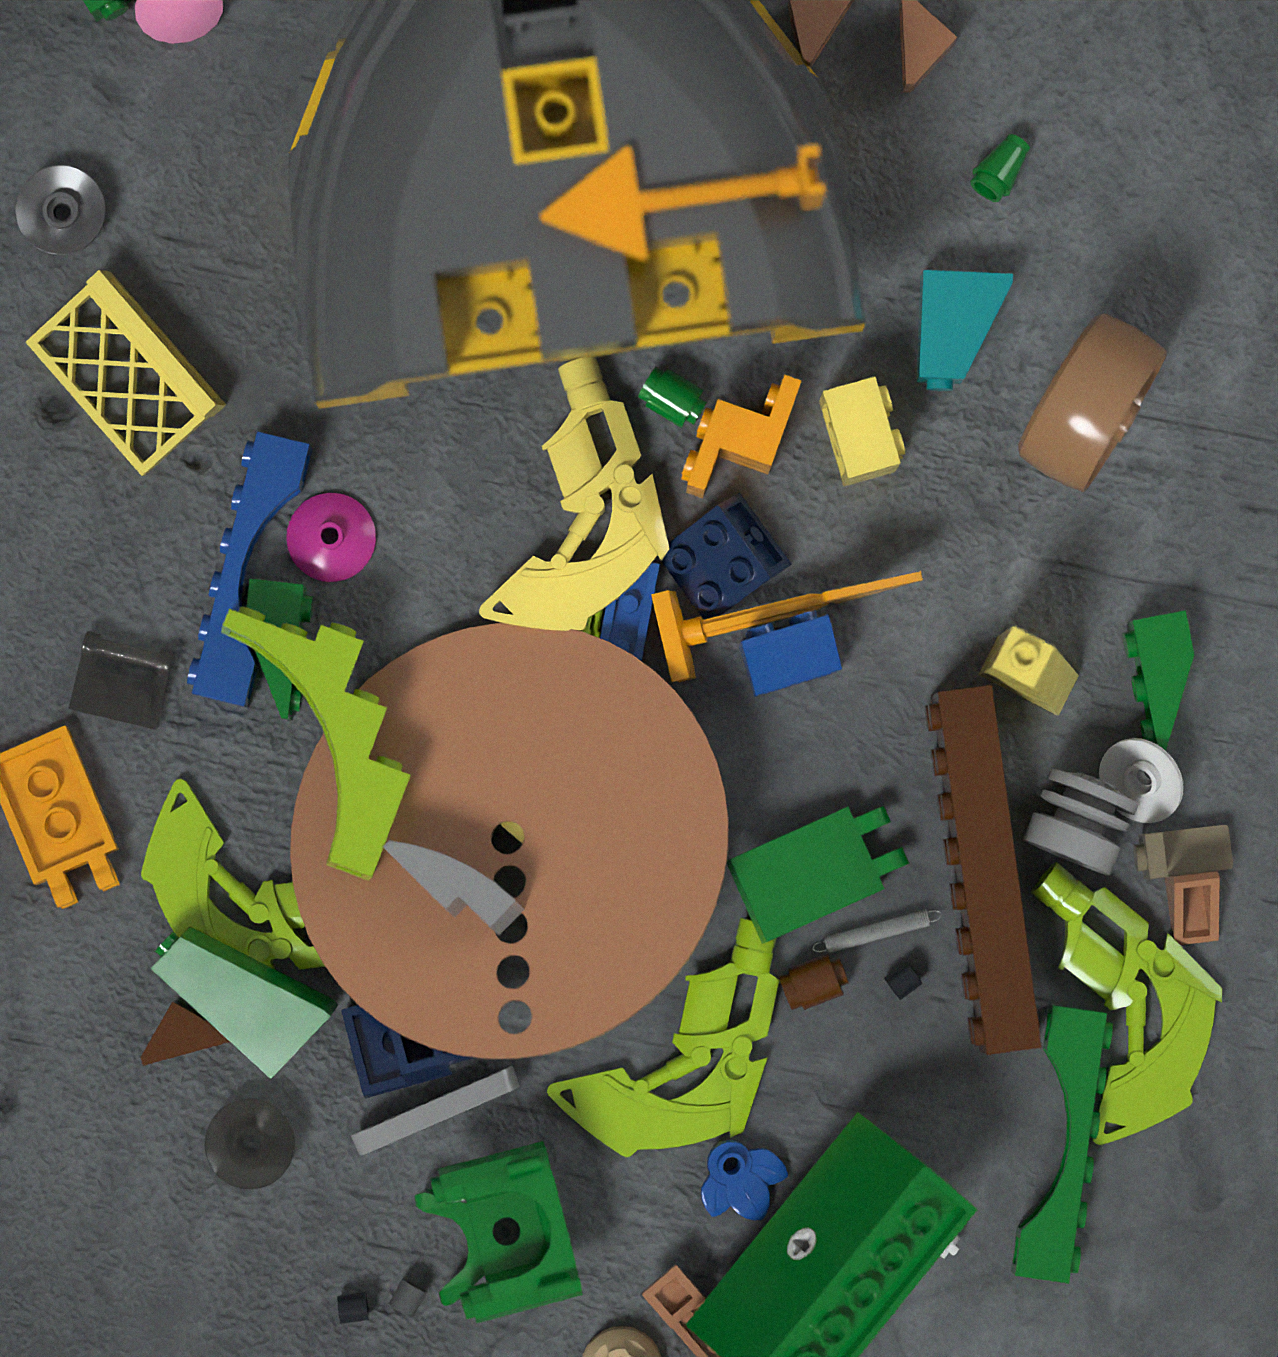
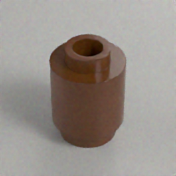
[779,953,849,1010]

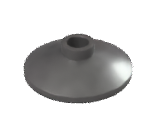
[16,166,106,255]

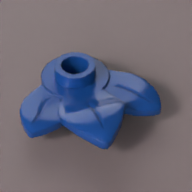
[701,1140,788,1220]

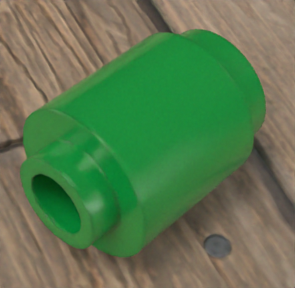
[638,367,707,428]

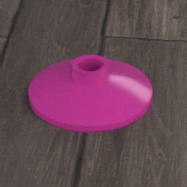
[287,493,376,582]

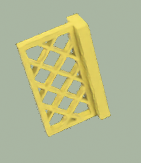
[26,270,226,476]

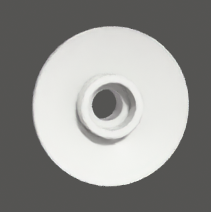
[1099,738,1183,823]

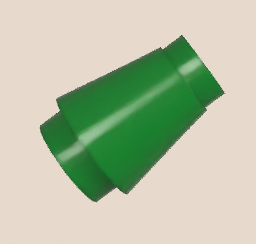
[970,134,1030,202]

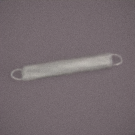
[813,909,942,953]

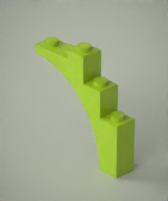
[221,607,410,881]

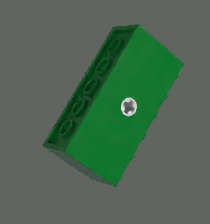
[685,1112,978,1357]

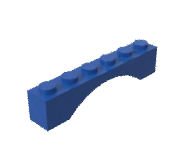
[187,432,313,708]

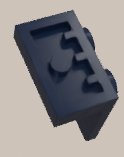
[658,492,792,620]

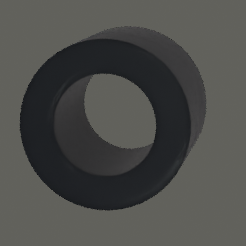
[884,962,923,1001]
[337,1292,369,1324]

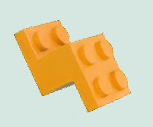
[681,375,801,499]

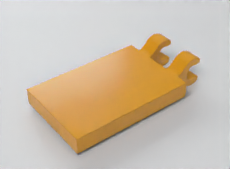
[0,725,120,909]

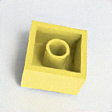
[819,376,906,487]

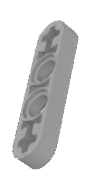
[351,1065,521,1156]

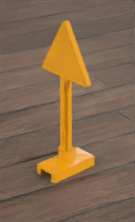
[540,145,826,261]
[651,571,923,682]

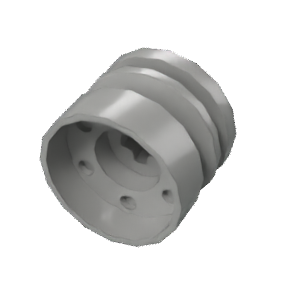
[1022,769,1139,876]

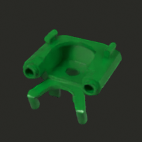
[414,1141,583,1324]

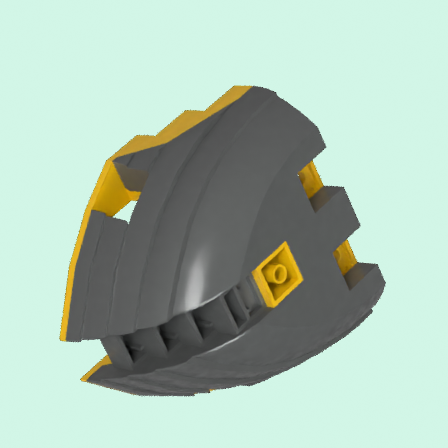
[287,0,866,409]

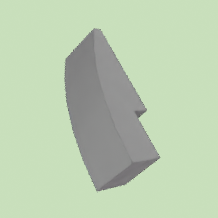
[383,841,525,935]

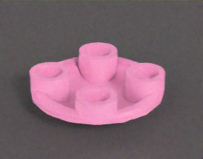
[135,0,223,44]

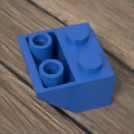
[739,610,842,697]

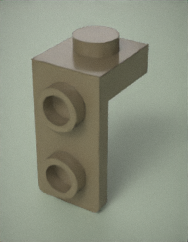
[1133,825,1233,879]

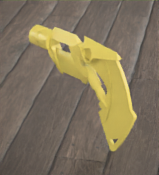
[479,356,670,631]

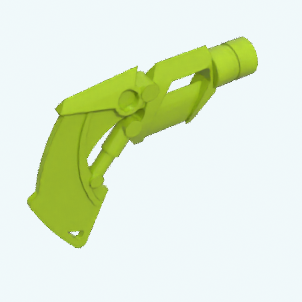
[141,779,325,970]
[1031,862,1222,1145]
[547,917,779,1157]

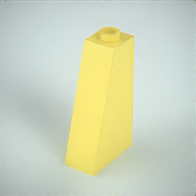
[978,626,1079,716]

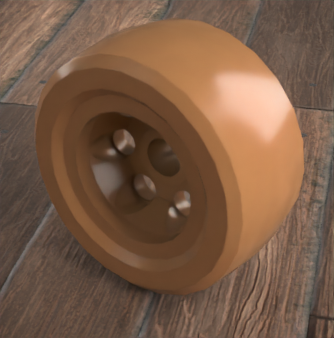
[1018,313,1168,492]

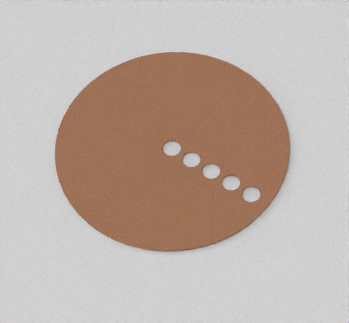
[290,623,728,1059]

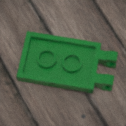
[726,806,909,944]

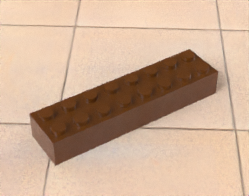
[925,685,1042,1055]

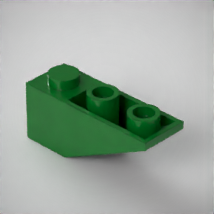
[246,579,314,721]
[1122,610,1194,751]

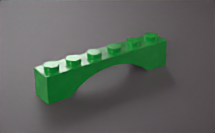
[1011,1004,1113,1284]

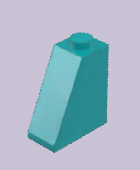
[916,270,1013,391]

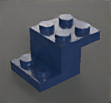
[341,1005,476,1099]

